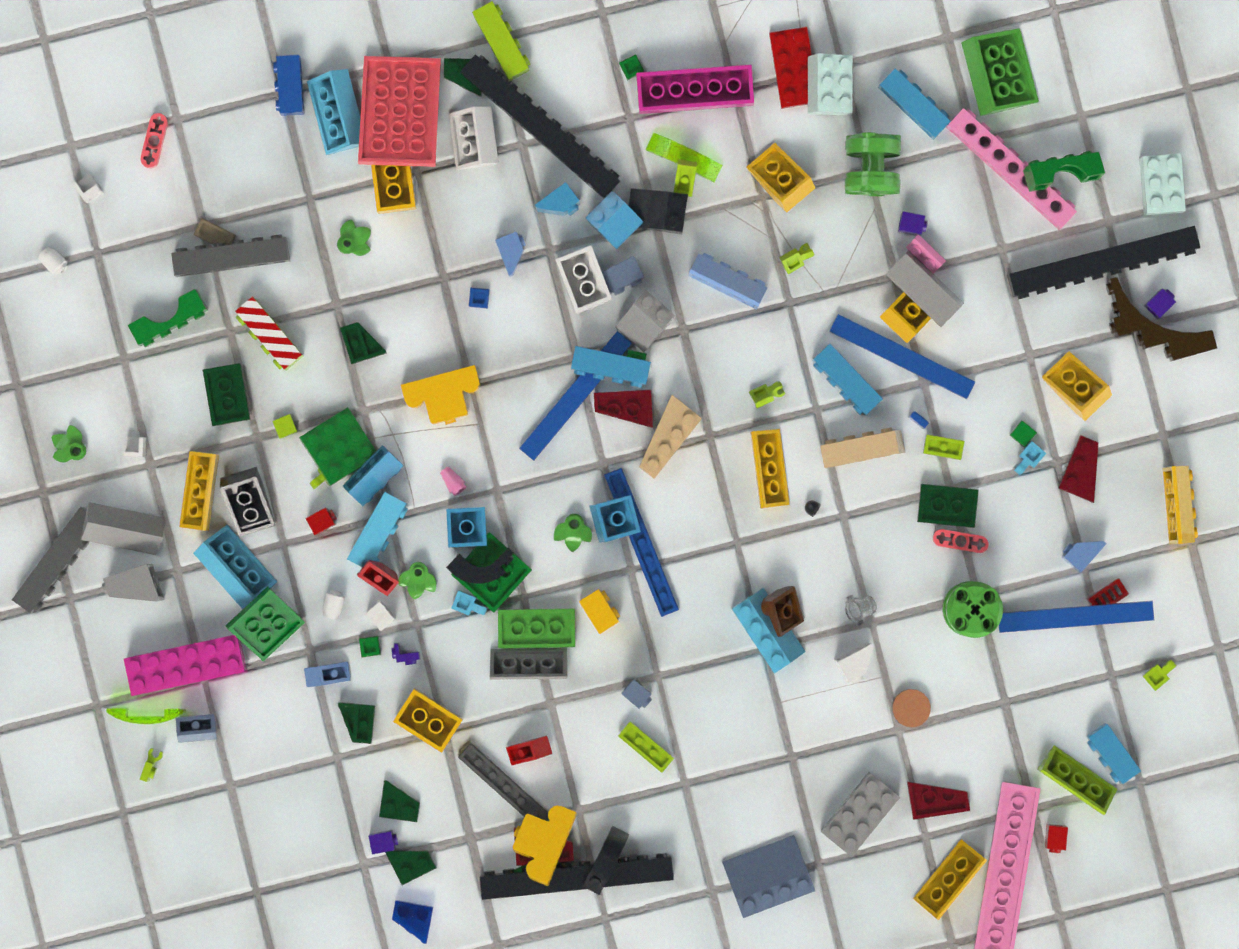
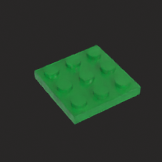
[299,407,376,486]
[451,532,532,613]
[225,586,305,661]

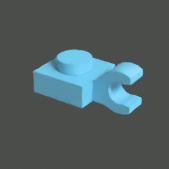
[1014,441,1046,475]
[451,591,487,615]

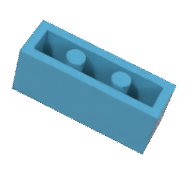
[343,445,404,506]
[1086,723,1141,785]

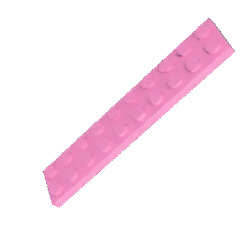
[974,782,1041,949]

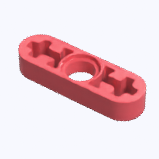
[140,113,168,169]
[933,529,989,553]

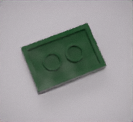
[202,363,251,426]
[917,484,979,528]

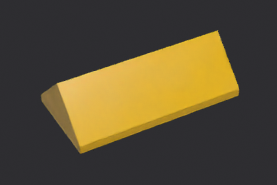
[750,429,790,509]
[179,451,219,531]
[913,839,987,920]

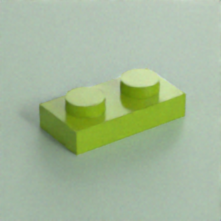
[674,159,697,197]
[923,435,964,460]

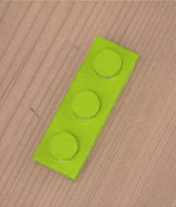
[618,721,674,773]

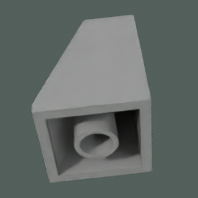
[615,290,675,352]
[102,564,165,601]

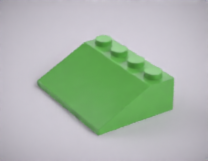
[961,28,1039,116]

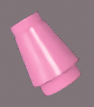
[440,467,466,496]

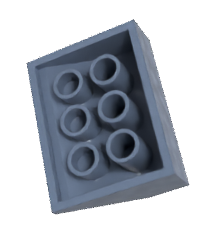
[722,835,815,918]

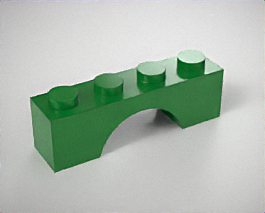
[1023,151,1105,192]
[128,289,208,347]

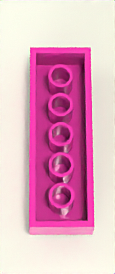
[636,65,754,114]
[124,635,247,696]

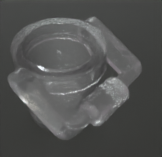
[844,595,877,627]

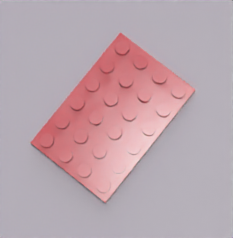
[358,56,441,167]

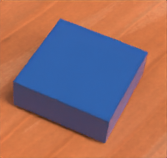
[469,288,490,309]
[908,411,929,429]

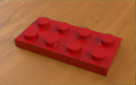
[769,27,812,109]

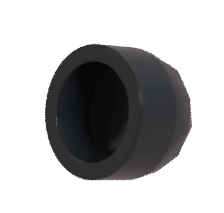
[805,500,821,517]

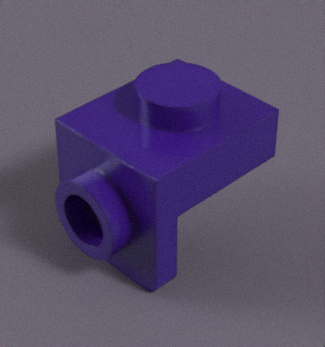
[391,643,421,665]

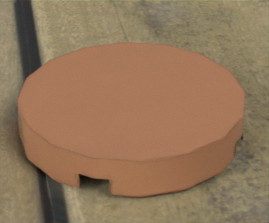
[892,689,931,727]

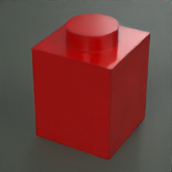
[305,507,337,535]
[1045,824,1068,853]

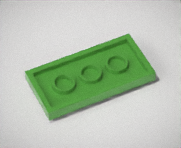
[498,609,575,648]

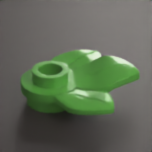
[337,220,371,256]
[51,425,86,463]
[554,514,592,552]
[398,562,436,599]

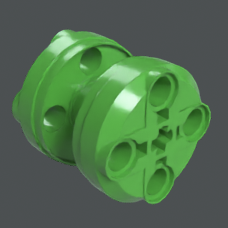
[845,132,901,196]
[942,581,1003,638]

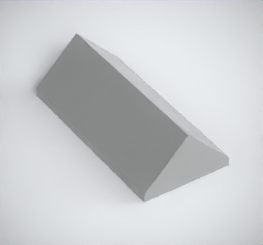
[886,250,964,327]
[80,502,164,555]
[490,648,567,680]

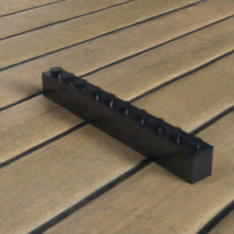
[460,54,620,198]
[1007,226,1201,300]
[480,853,674,900]

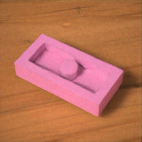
[906,234,946,274]

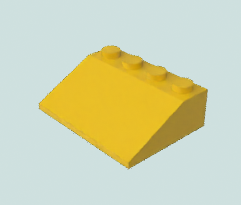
[1162,466,1198,544]

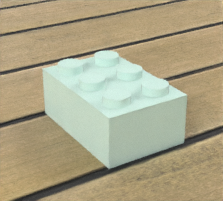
[808,53,853,116]
[1139,153,1186,216]

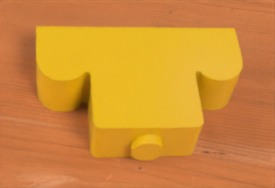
[401,365,480,425]
[513,805,577,886]

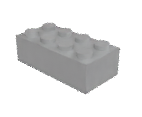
[821,772,900,857]

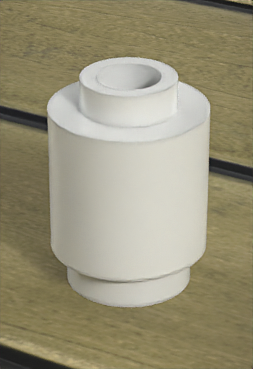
[39,247,67,275]
[322,590,345,619]

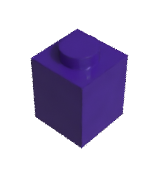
[898,211,928,236]
[1144,288,1176,319]
[368,830,398,855]

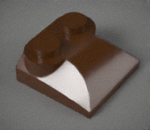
[761,586,804,637]

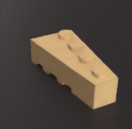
[639,395,702,479]
[820,427,905,468]

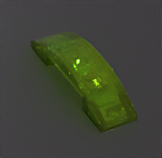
[646,133,723,183]
[106,708,186,724]

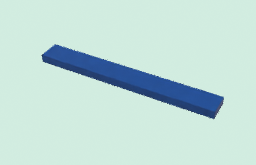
[829,314,975,399]
[519,331,632,461]
[604,468,679,617]
[999,600,1154,633]

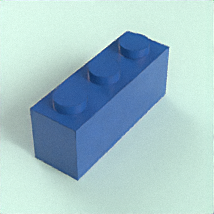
[273,55,304,116]

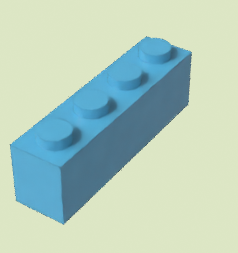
[878,68,951,140]
[812,344,883,416]
[571,346,651,388]

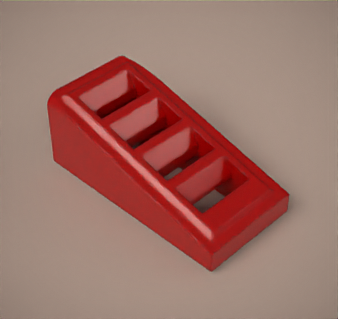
[1087,578,1129,605]

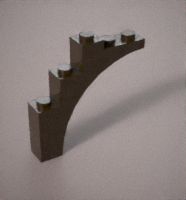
[1106,277,1217,362]

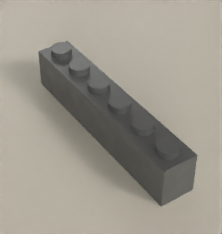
[171,234,290,277]
[12,507,89,613]

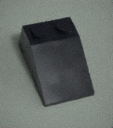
[628,188,688,235]
[220,467,275,537]

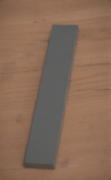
[458,743,549,821]

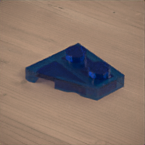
[392,900,434,944]

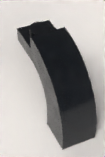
[446,547,514,584]
[582,826,629,895]

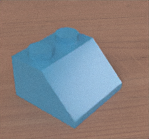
[535,182,580,216]
[586,191,643,249]
[589,495,641,543]
[446,507,487,548]

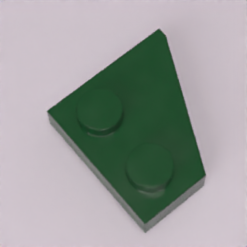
[444,58,482,97]
[340,322,387,365]
[338,702,375,744]
[379,780,420,822]
[385,851,437,885]

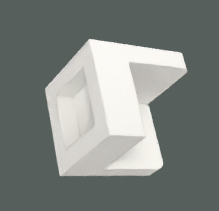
[72,174,103,204]
[123,437,146,457]
[365,601,395,631]

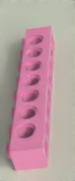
[946,108,1077,230]

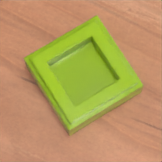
[272,414,298,439]

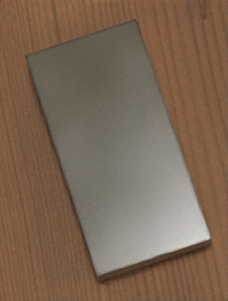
[193,218,236,245]

